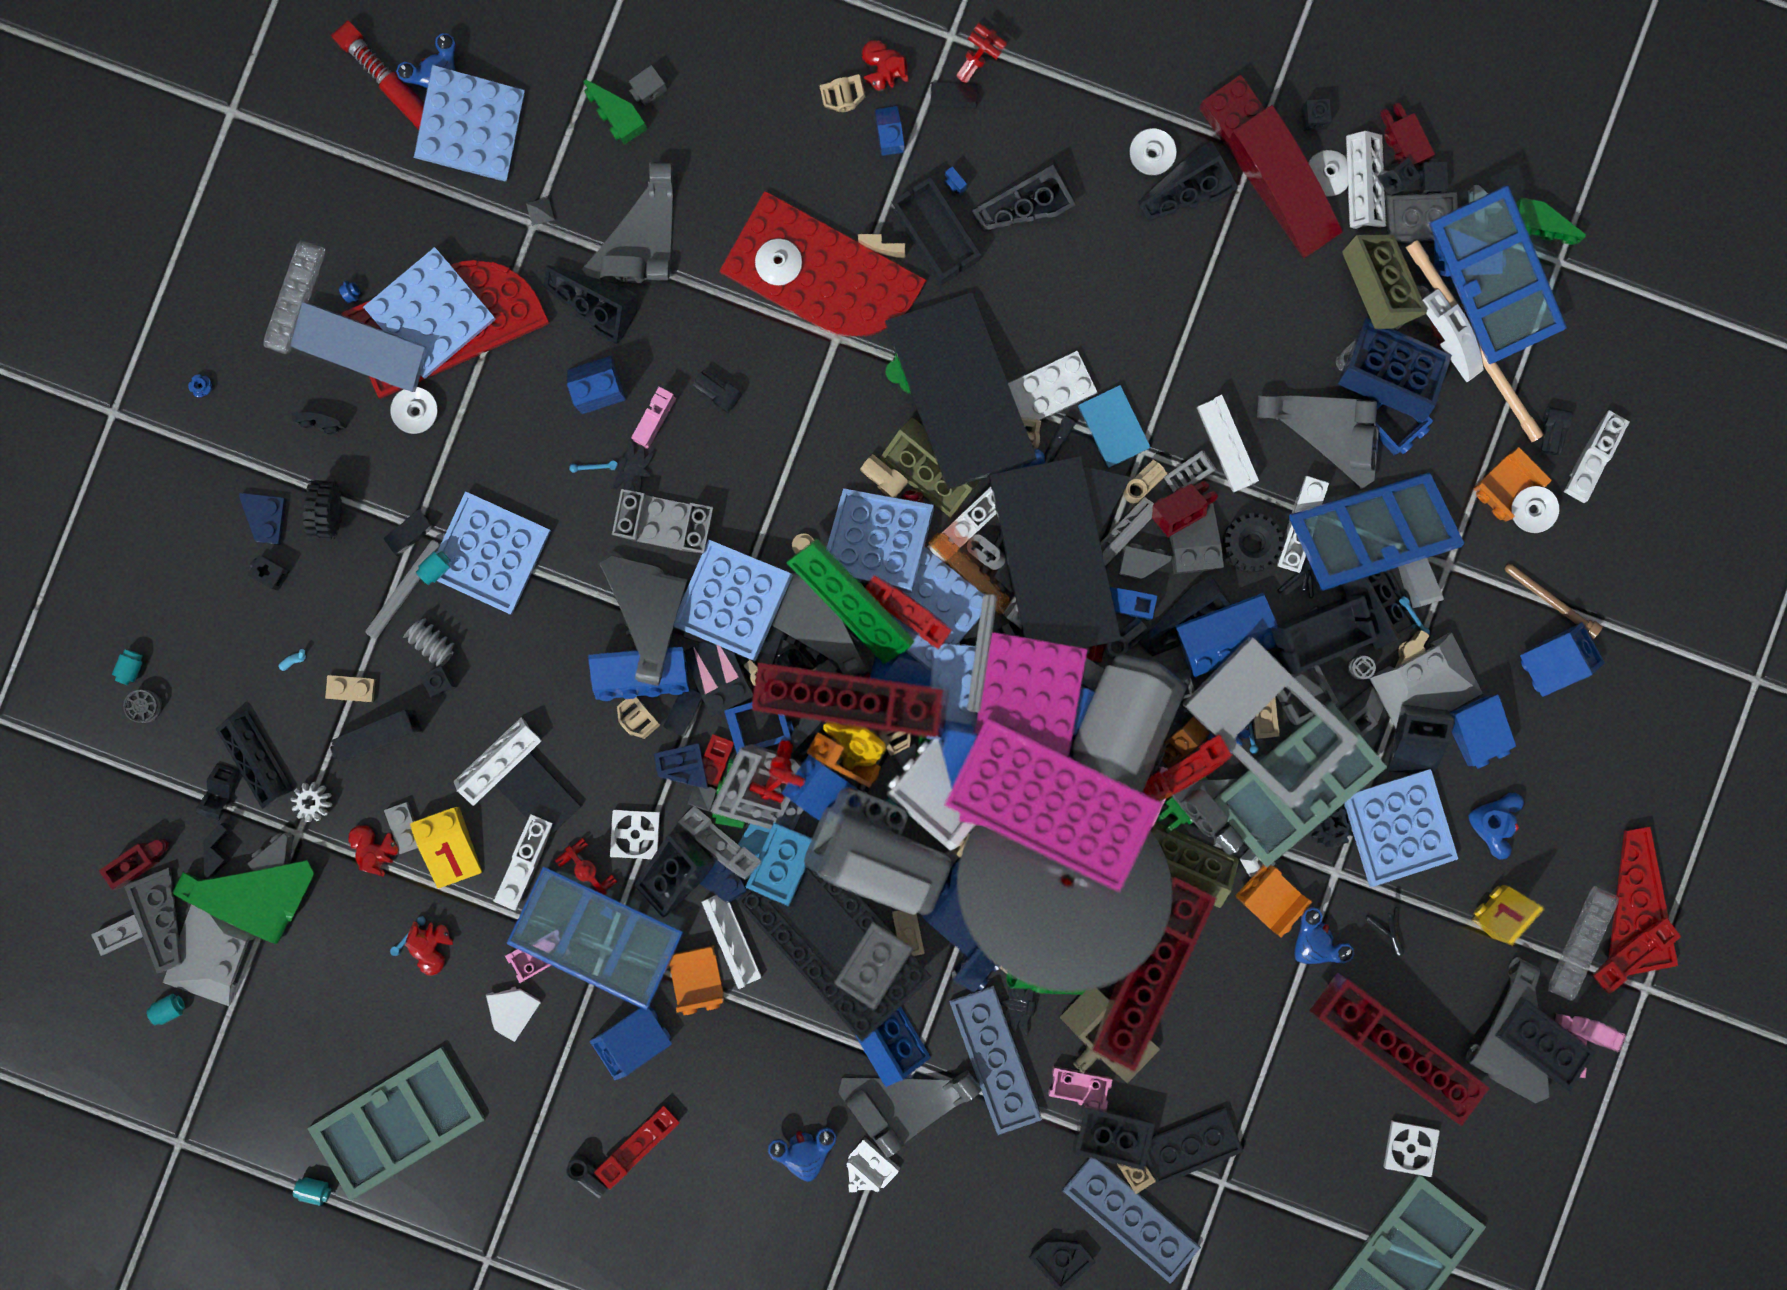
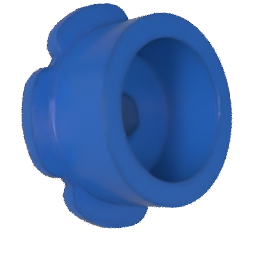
[339,281,360,303]
[189,374,212,397]

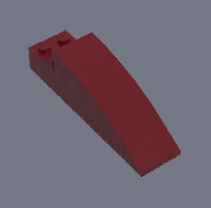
[1199,75,1343,259]
[752,663,949,738]
[1091,877,1217,1072]
[1309,973,1489,1126]

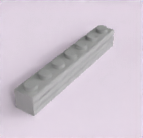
[1100,497,1154,566]

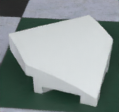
[486,987,541,1042]
[847,1137,900,1192]

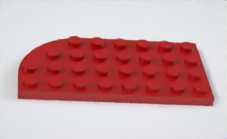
[720,191,926,337]
[341,260,550,399]

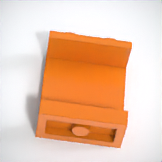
[1473,447,1552,522]
[807,733,881,788]
[1235,865,1312,937]
[666,945,725,1015]

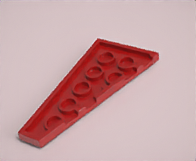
[1609,826,1678,975]

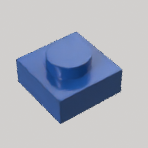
[944,167,967,195]

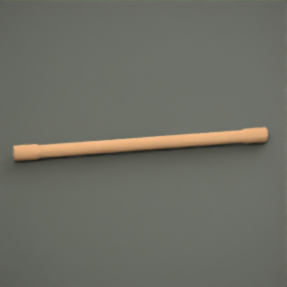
[1406,240,1544,442]

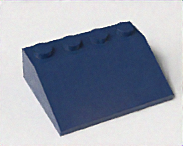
[1338,318,1452,422]
[919,857,979,957]
[952,946,1000,992]

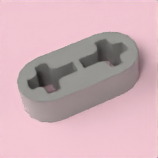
[967,535,1006,570]

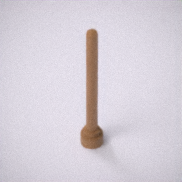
[1505,564,1603,640]

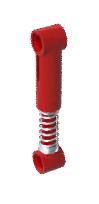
[331,20,424,130]

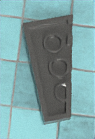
[124,868,182,973]

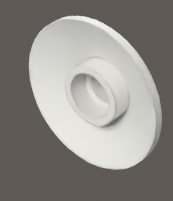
[1130,129,1176,175]
[1308,150,1348,197]
[755,239,802,285]
[391,387,438,434]
[1511,486,1559,533]

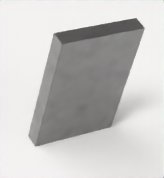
[1386,193,1459,243]
[834,923,914,1010]

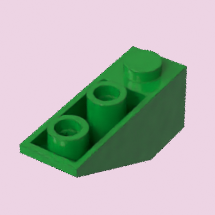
[583,80,647,145]
[1510,198,1586,245]

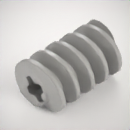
[403,618,454,667]

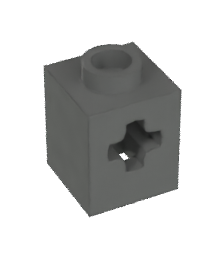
[629,65,667,106]

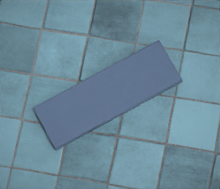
[290,302,428,392]
[949,985,1042,1135]
[1062,1158,1201,1284]

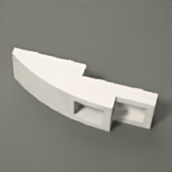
[1423,289,1483,382]
[1564,410,1629,503]
[1277,476,1329,573]
[926,487,997,563]
[493,815,553,911]

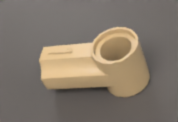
[860,454,908,498]
[1123,460,1167,503]

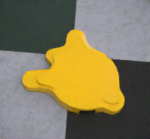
[824,722,886,770]

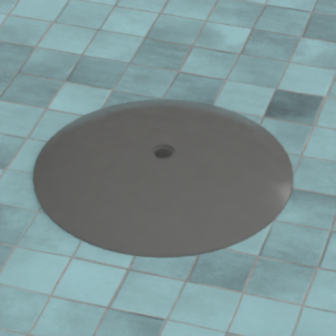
[957,825,1172,991]

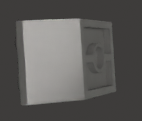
[612,489,713,554]

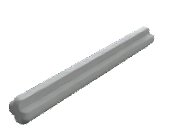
[366,540,441,639]
[967,594,997,712]

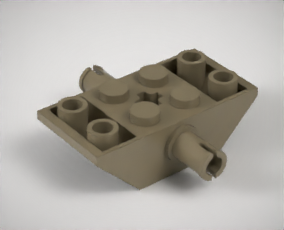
[1060,988,1160,1083]

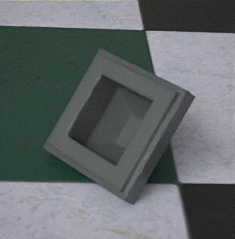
[526,197,555,226]

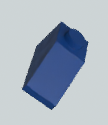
[875,106,904,156]

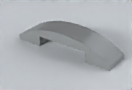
[678,806,761,879]

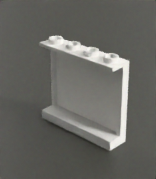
[886,739,975,851]

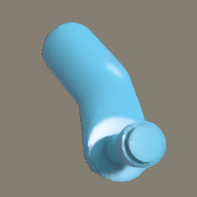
[279,649,306,671]

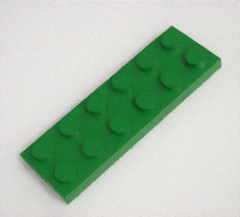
[787,538,915,664]

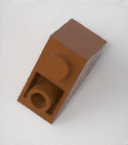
[1162,716,1210,768]

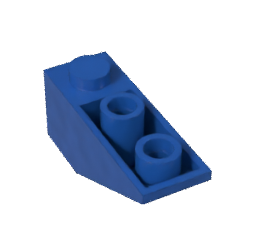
[1110,587,1157,620]
[939,720,978,790]

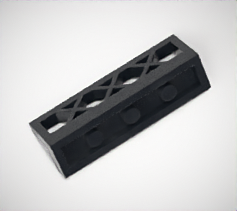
[216,710,293,809]

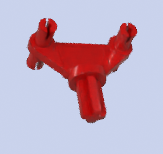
[957,22,1007,83]
[749,740,805,803]
[555,838,617,904]

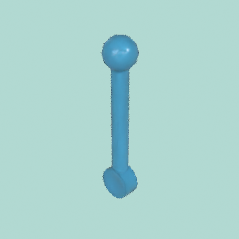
[569,461,617,473]
[1399,596,1430,634]
[1247,721,1259,754]
[390,916,426,956]

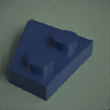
[239,493,286,545]
[654,743,709,789]
[700,857,748,903]

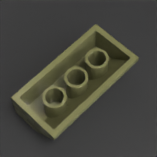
[1342,235,1427,329]
[879,417,982,518]
[1150,822,1239,908]

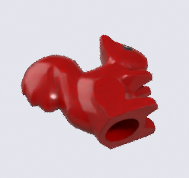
[862,40,909,91]
[348,825,399,877]
[405,921,453,976]

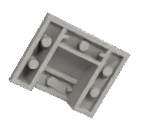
[1369,632,1483,729]
[711,744,803,830]
[163,904,255,1006]

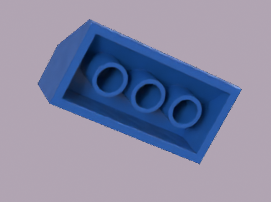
[1176,593,1277,677]
[588,647,689,701]
[855,1007,931,1087]

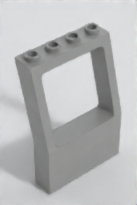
[1183,637,1359,808]

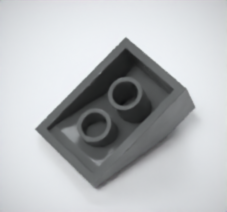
[1169,503,1224,574]

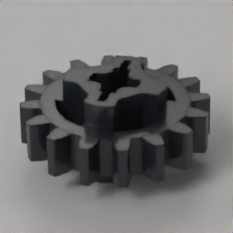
[1307,797,1354,847]

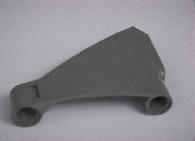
[582,162,673,283]
[1257,395,1379,489]
[600,556,688,686]
[772,573,870,676]
[1172,762,1306,855]
[1466,957,1549,1103]
[838,1070,982,1158]

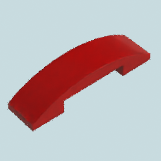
[865,575,952,650]
[1143,734,1232,802]
[1593,918,1681,994]
[594,1106,680,1190]

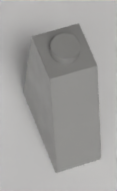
[1398,547,1444,608]

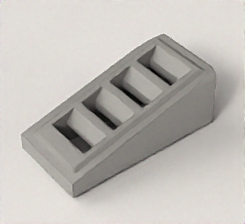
[1164,451,1217,492]

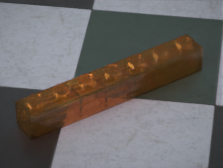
[928,533,1010,614]

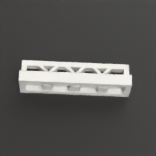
[1346,131,1386,228]
[1197,395,1259,493]
[453,717,541,806]
[702,895,762,989]

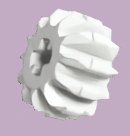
[291,782,332,822]

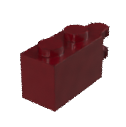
[1381,103,1435,167]
[1152,481,1218,537]
[99,839,170,890]

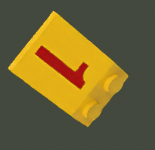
[410,807,483,889]
[1471,885,1543,945]

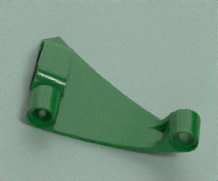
[173,860,314,944]

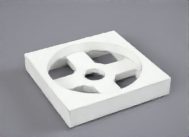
[610,810,660,859]
[1383,1120,1440,1177]

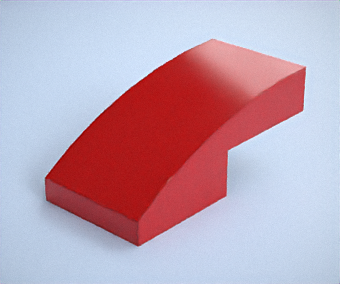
[703,734,734,788]

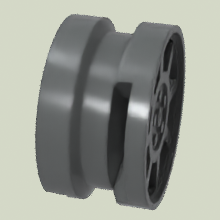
[123,690,162,723]

